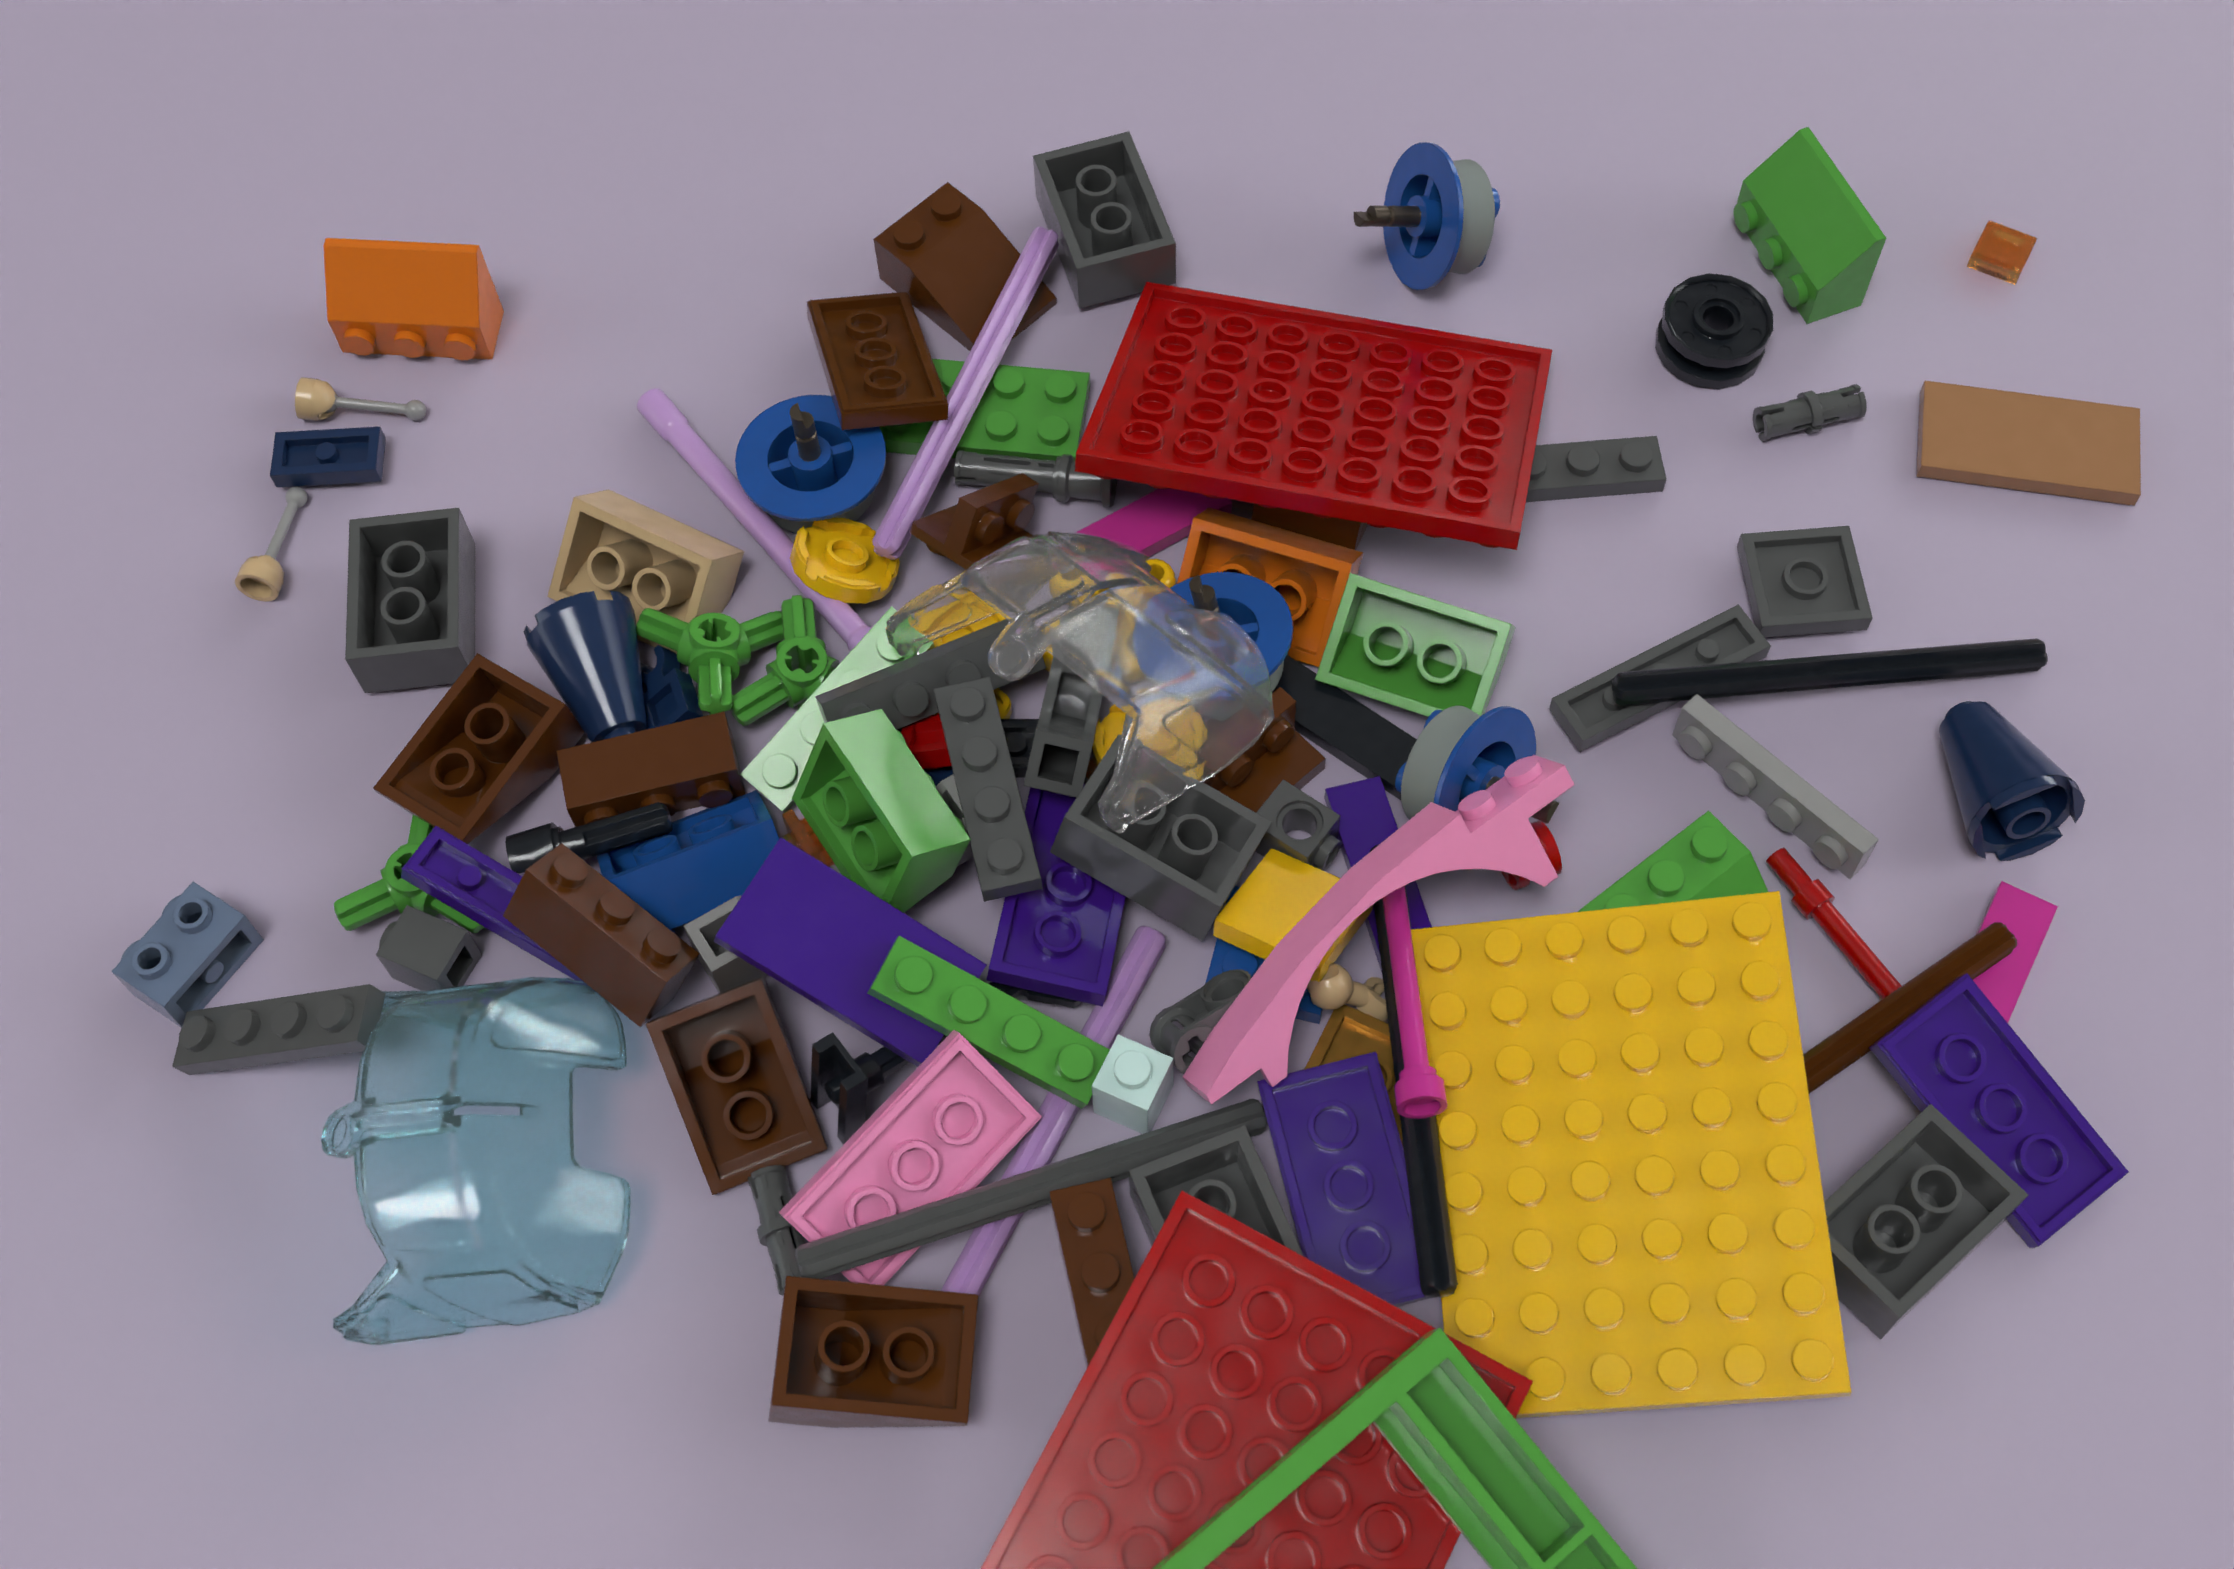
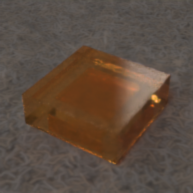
[1967,220,2037,285]

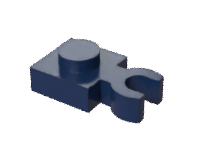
[640,645,704,730]

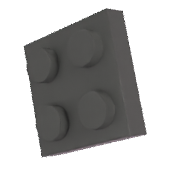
[1737,526,1873,637]

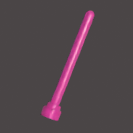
[1382,886,1447,1119]

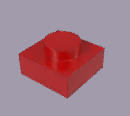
[901,714,951,770]

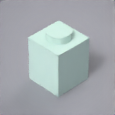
[1092,1034,1174,1134]

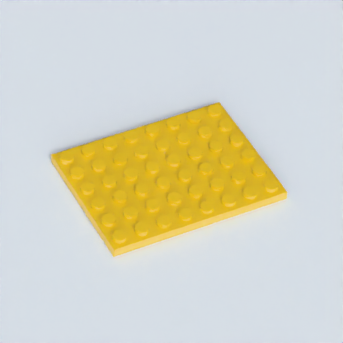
[1411,891,1852,1418]

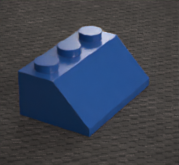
[597,790,779,933]

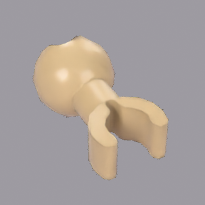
[1307,963,1388,1022]

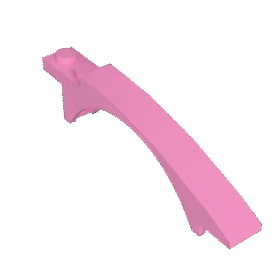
[1183,755,1575,1104]

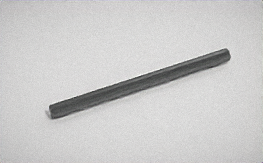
[795,1099,1267,1279]

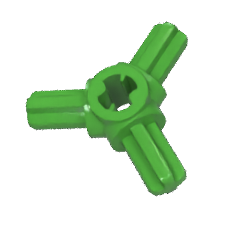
[730,595,839,726]
[636,608,784,715]
[334,815,486,933]

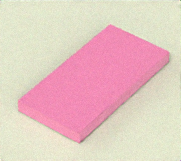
[779,1030,1042,1285]

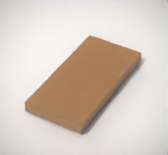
[1916,380,2141,506]

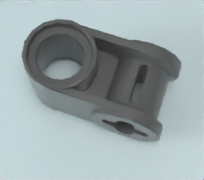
[1149,969,1251,1074]

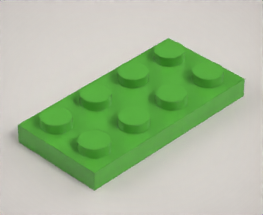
[879,359,1091,460]

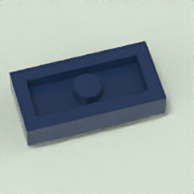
[270,426,386,488]

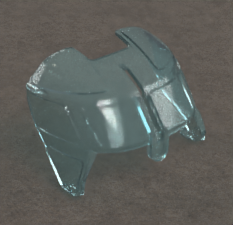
[321,977,631,1345]

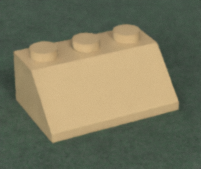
[547,489,744,654]

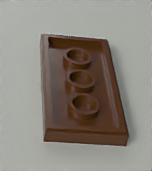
[807,292,948,430]

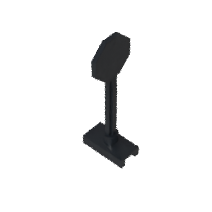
[810,982,1083,1145]

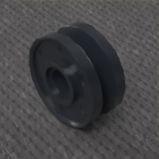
[1655,273,1773,389]

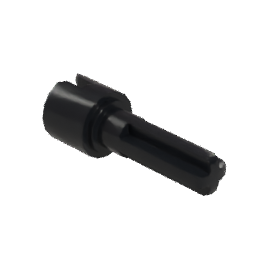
[505,802,673,874]

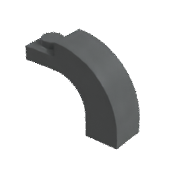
[1023,600,1122,798]

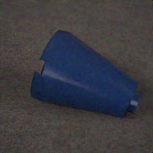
[523,591,647,743]
[1939,701,2085,861]

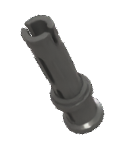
[954,450,1118,507]

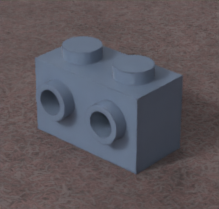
[111,881,264,1028]

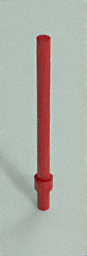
[1766,847,1902,1000]

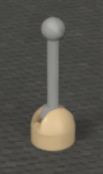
[295,377,426,421]
[235,487,307,602]

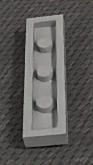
[1672,694,1879,879]

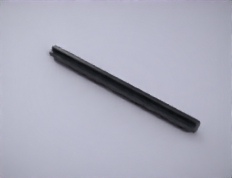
[1612,638,2048,706]
[1370,844,1458,1298]

